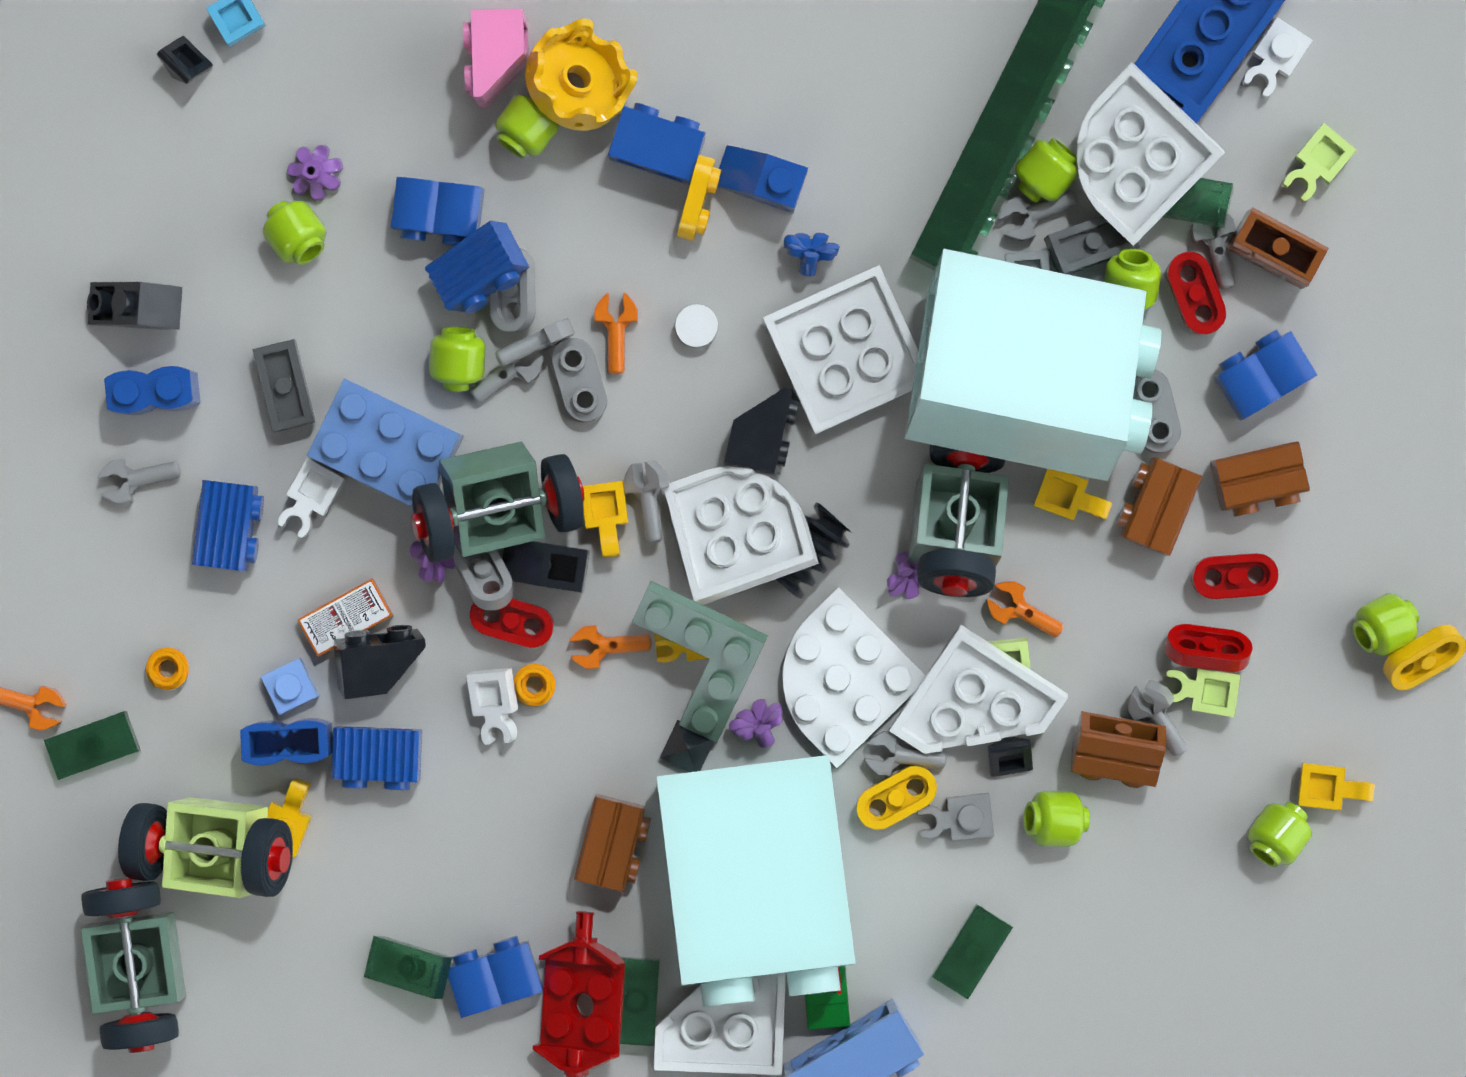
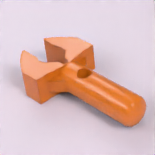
[595,293,638,375]
[986,581,1063,638]
[569,625,652,669]
[0,685,67,731]

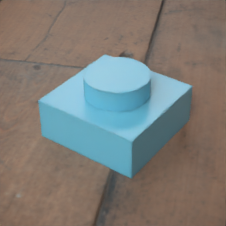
[206,0,266,47]

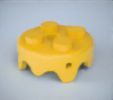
[524,18,638,131]

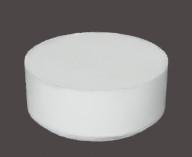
[675,304,718,348]

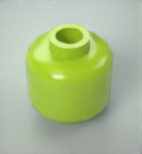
[495,94,559,159]
[1015,137,1079,203]
[262,201,327,265]
[1104,249,1161,311]
[429,327,486,392]
[1353,593,1419,656]
[1023,791,1090,847]
[1248,802,1312,867]

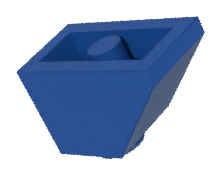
[717,145,808,213]

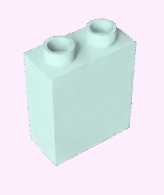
[904,248,1162,481]
[657,755,856,1007]

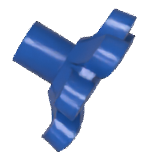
[784,232,840,277]

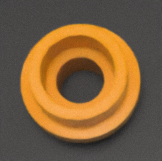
[146,647,189,690]
[514,664,556,706]

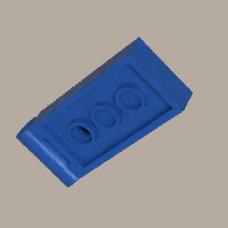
[1134,0,1285,124]

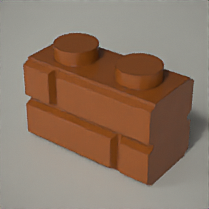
[1227,207,1329,289]
[1210,441,1310,517]
[1116,457,1202,556]
[1071,711,1166,788]
[574,794,651,892]

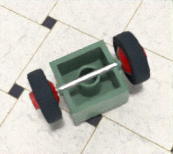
[411,441,585,562]
[908,444,1009,597]
[81,878,186,1053]

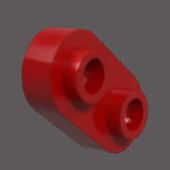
[1166,251,1226,335]
[1191,553,1279,599]
[469,593,554,648]
[1165,624,1253,672]

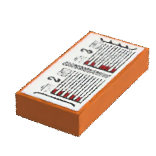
[297,578,394,657]

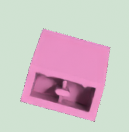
[463,9,529,108]

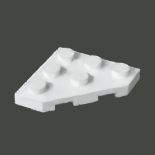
[889,624,1068,754]
[654,973,786,1075]

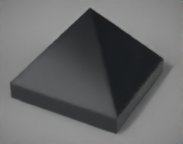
[156,36,213,84]
[660,720,714,772]
[988,736,1033,777]

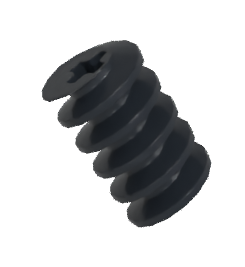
[776,502,852,599]

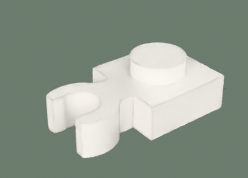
[1242,17,1313,99]
[278,458,346,538]
[466,668,518,745]

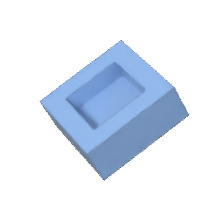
[261,658,319,715]

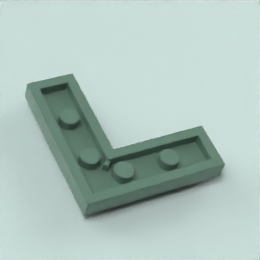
[632,581,768,743]

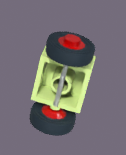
[118,797,293,898]

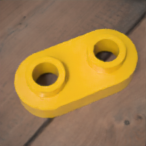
[677,154,722,241]
[1383,625,1466,690]
[856,766,937,830]

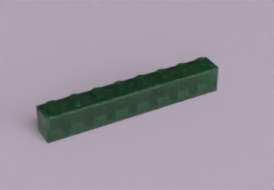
[909,0,1105,271]

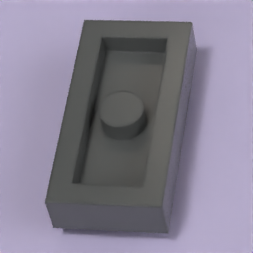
[1044,216,1140,275]
[252,339,316,433]

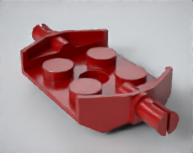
[533,911,625,1077]

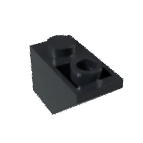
[87,282,183,330]
[724,387,800,474]
[502,541,590,593]
[333,625,426,699]

